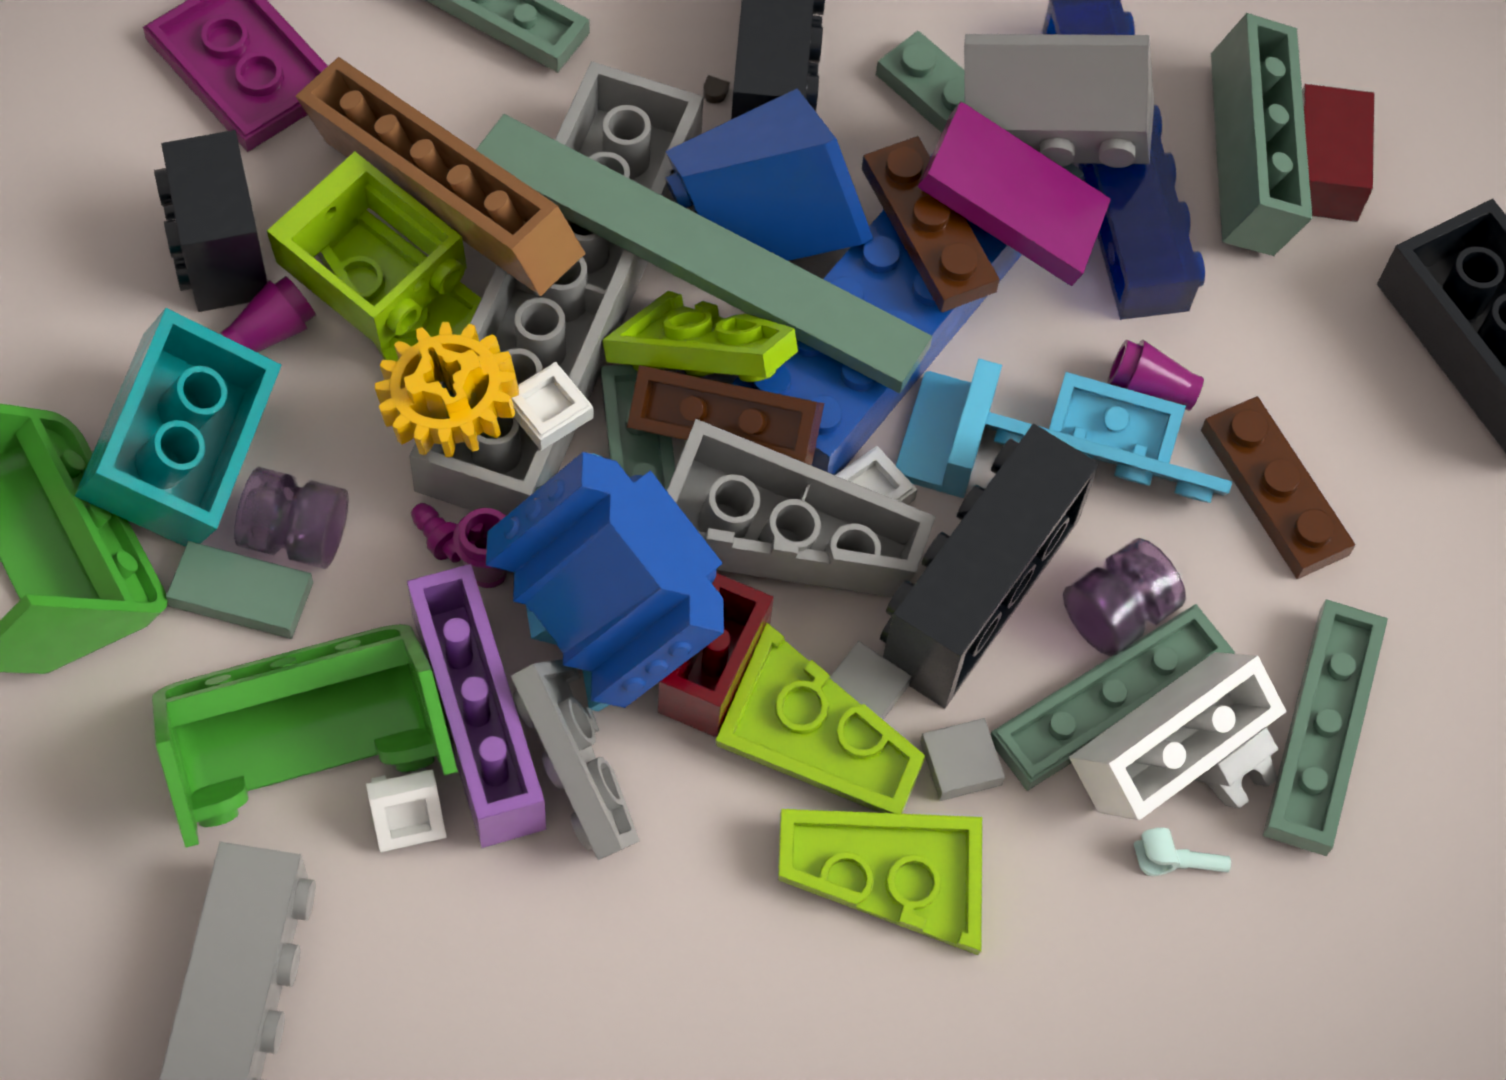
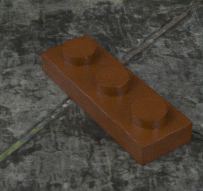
[861,136,1000,313]
[627,365,825,466]
[1201,396,1356,580]

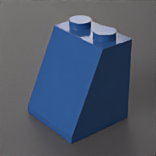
[665,89,874,261]

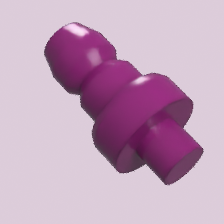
[411,503,461,563]

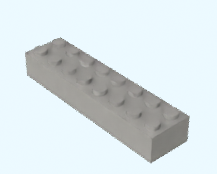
[409,61,704,515]

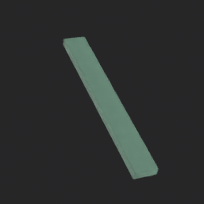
[476,114,933,394]

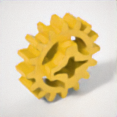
[375,322,519,458]

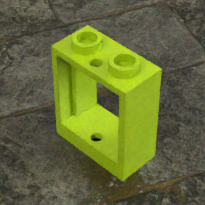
[267,151,467,348]

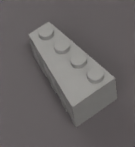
[666,419,936,597]

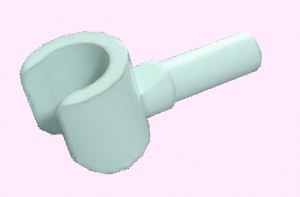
[1134,828,1231,876]

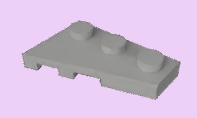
[510,659,640,860]

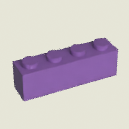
[407,564,546,848]

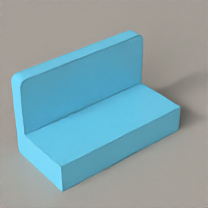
[896,358,1002,498]

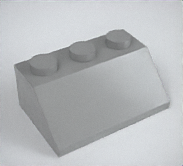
[964,34,1154,168]

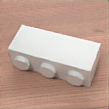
[1069,652,1287,820]

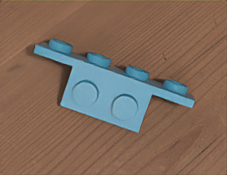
[985,372,1233,503]

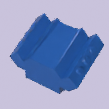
[486,452,724,708]

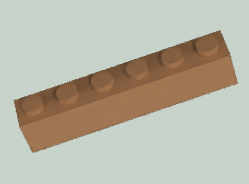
[295,57,586,296]

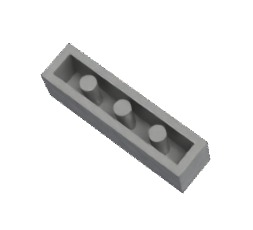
[159,842,316,1080]

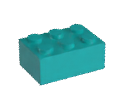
[75,308,282,547]

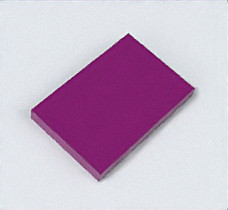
[143,0,328,152]
[918,101,1111,286]

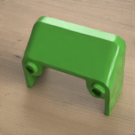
[0,403,168,674]
[152,624,458,848]

